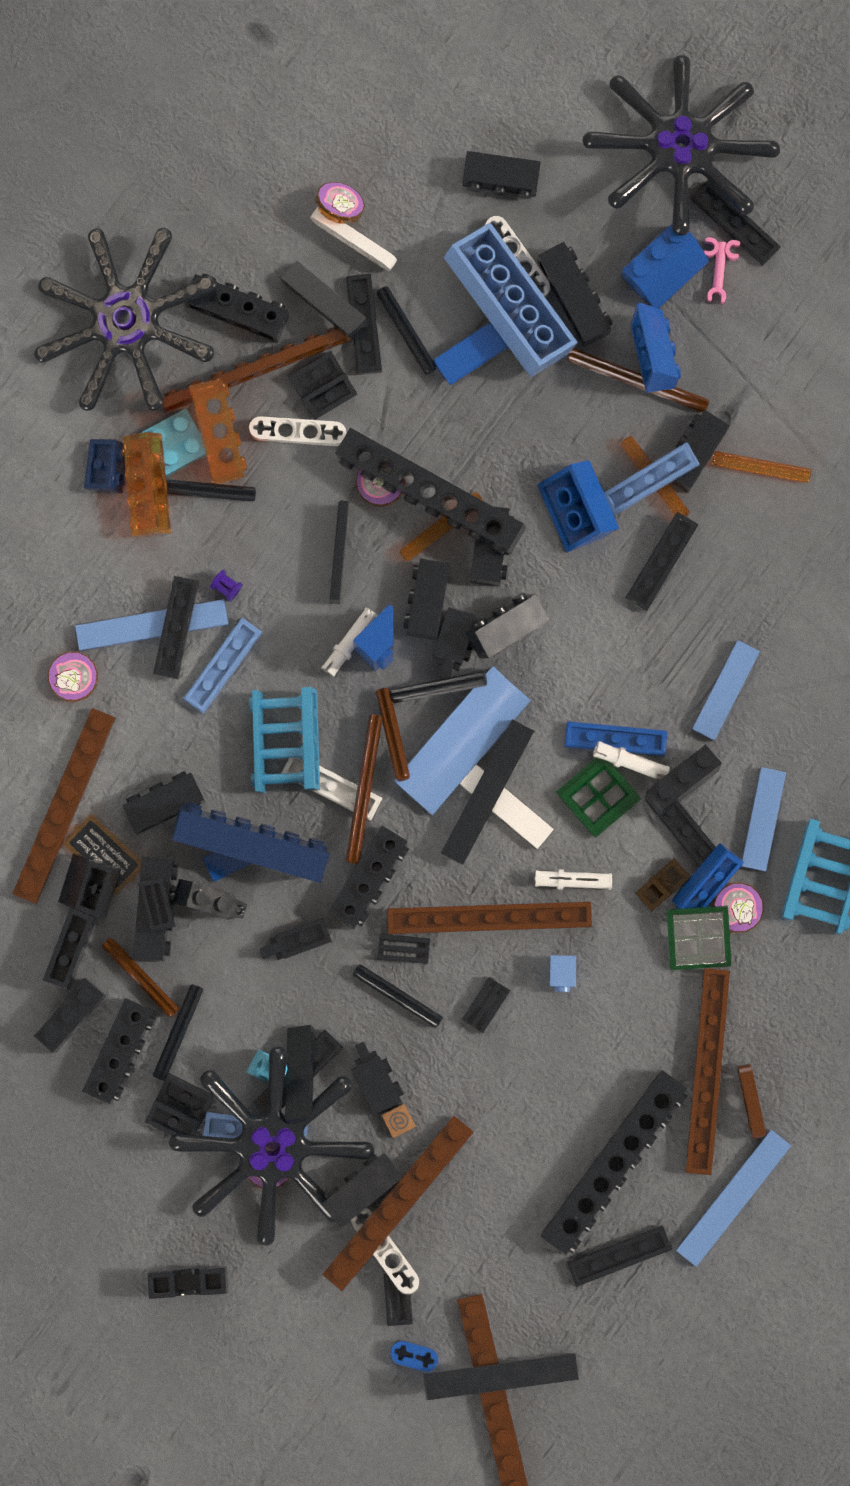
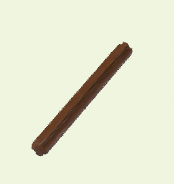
[567,348,709,413]
[346,714,382,864]

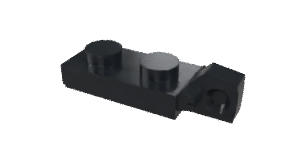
[260,918,332,960]

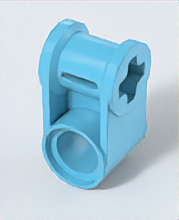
[246,1049,287,1082]

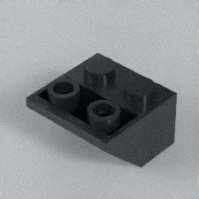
[58,853,121,917]

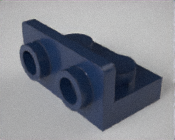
[84,439,129,494]

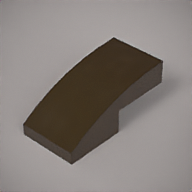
[635,858,691,912]

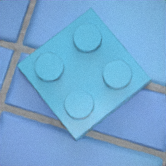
[142,409,210,477]

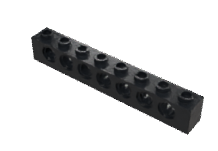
[335,428,526,554]
[540,1070,687,1255]

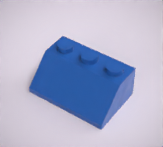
[621,224,709,309]
[630,303,681,393]
[537,460,619,553]
[353,605,394,672]

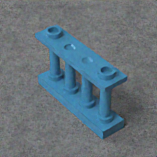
[249,687,320,793]
[780,819,850,935]

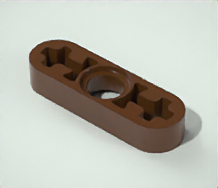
[737,1064,766,1139]

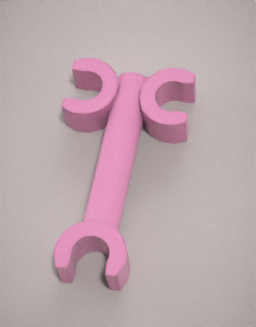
[704,237,740,304]

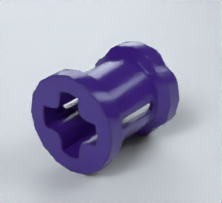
[210,570,243,602]

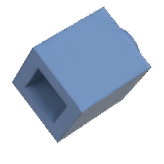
[549,955,576,992]

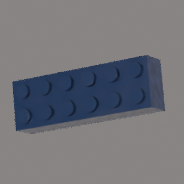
[172,802,329,883]

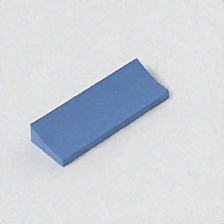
[394,666,531,816]

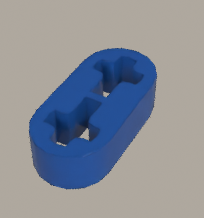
[390,1340,438,1372]

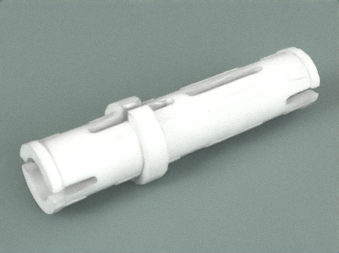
[321,607,378,677]
[593,741,670,780]
[535,869,612,890]

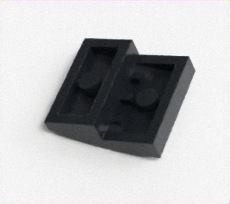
[288,351,357,420]
[145,1073,214,1136]

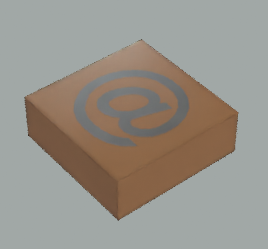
[382,1104,416,1138]

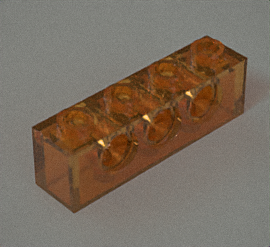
[189,378,247,484]
[123,432,171,537]

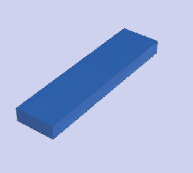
[564,721,668,757]

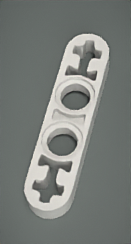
[310,207,397,271]
[485,216,550,298]
[249,417,346,446]
[351,1208,419,1294]

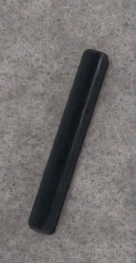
[377,286,436,375]
[157,479,256,502]
[390,671,487,703]
[353,964,443,1028]
[153,984,203,1081]

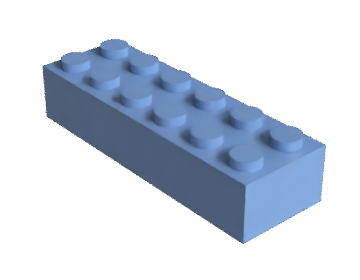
[444,223,578,377]

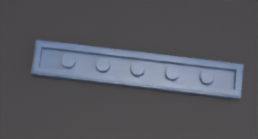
[75,599,229,651]
[676,1129,791,1267]

